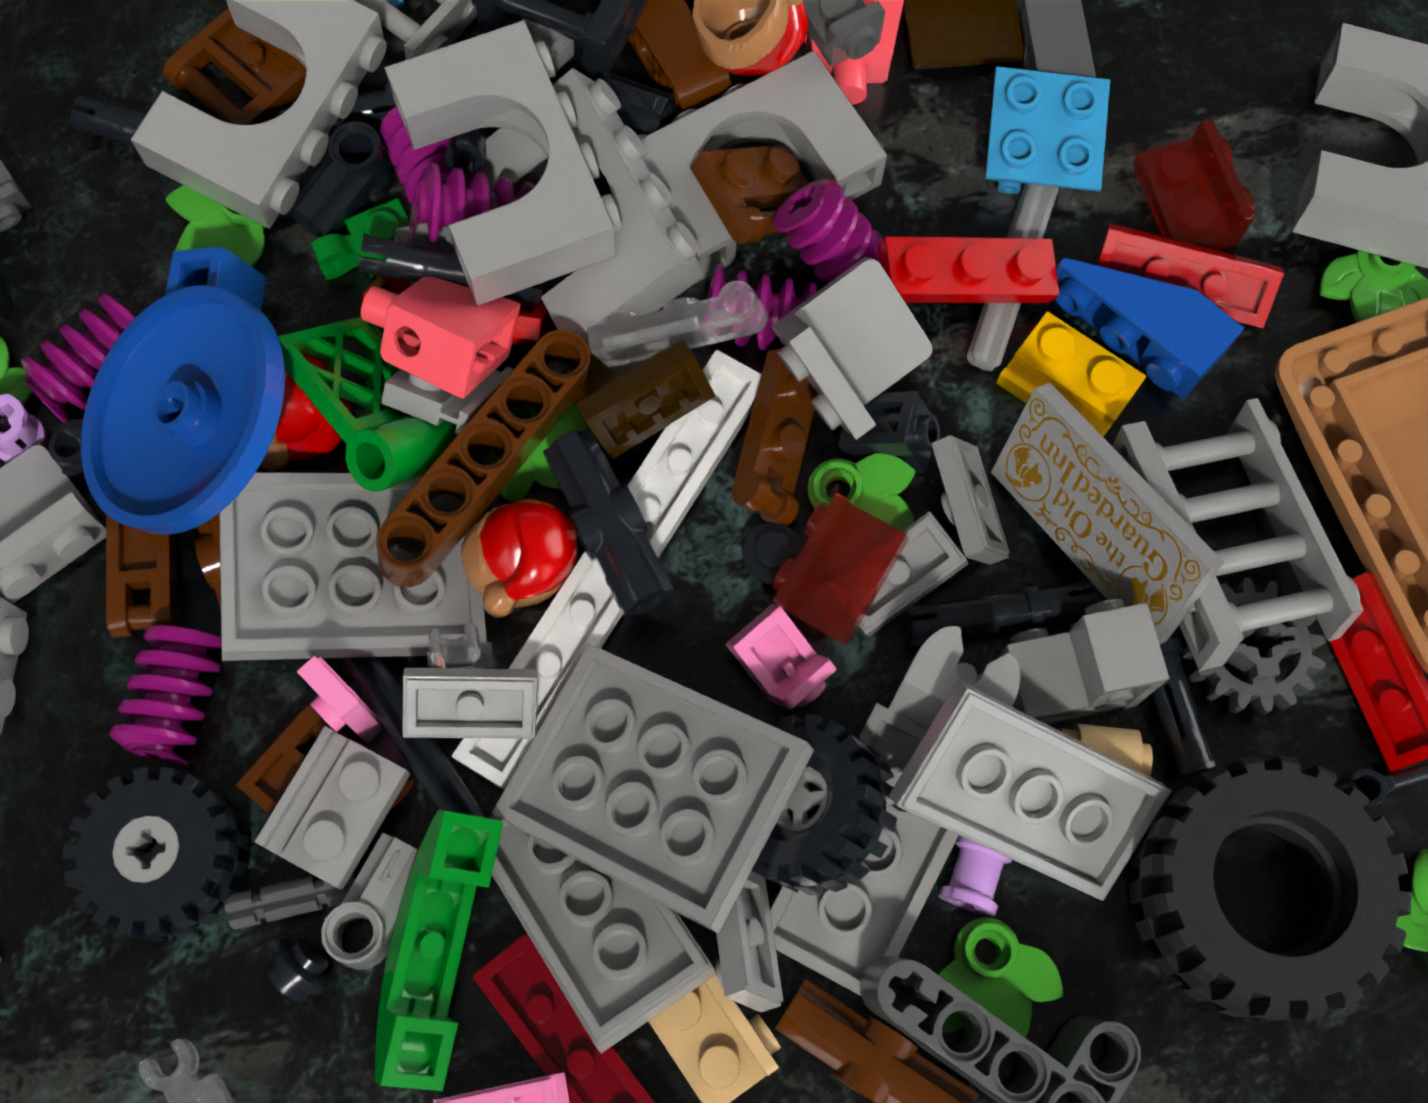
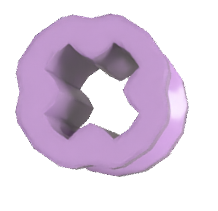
[0,394,48,463]
[938,835,1012,916]

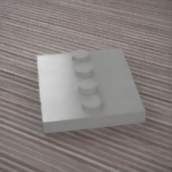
[219,472,487,661]
[492,644,814,934]

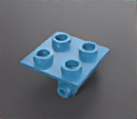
[985,66,1110,194]

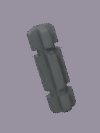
[225,873,356,929]

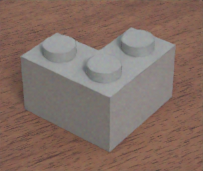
[997,599,1170,725]

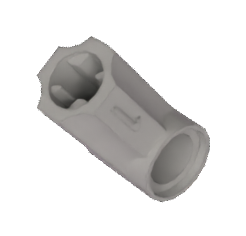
[321,833,418,970]

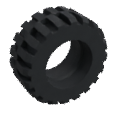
[1129,756,1411,1021]

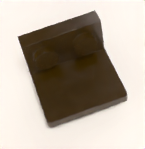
[903,0,1024,69]
[562,312,716,460]

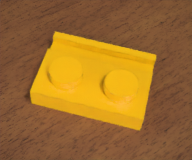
[996,311,1147,437]

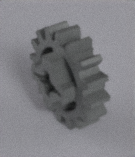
[1181,578,1326,717]

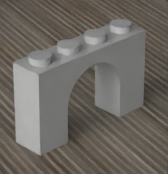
[131,0,387,229]
[384,20,622,306]
[1292,23,1428,268]
[637,50,887,285]
[473,68,706,353]

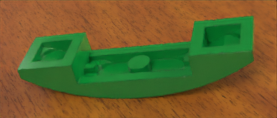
[375,809,504,1091]

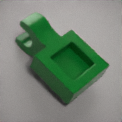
[311,198,410,280]

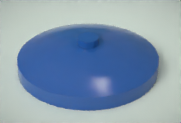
[81,285,285,535]

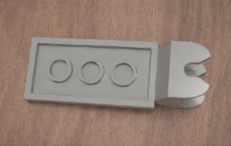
[770,626,1020,996]

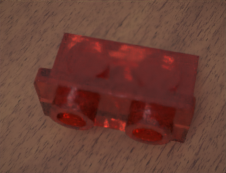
[1133,120,1255,250]
[773,492,909,646]

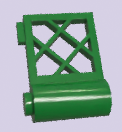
[278,317,458,492]

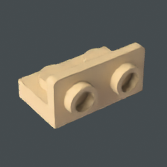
[648,959,781,1103]

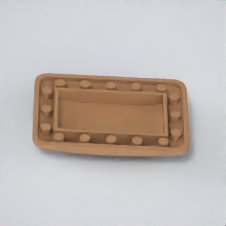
[1274,298,1428,673]

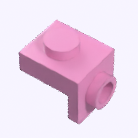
[725,604,837,709]

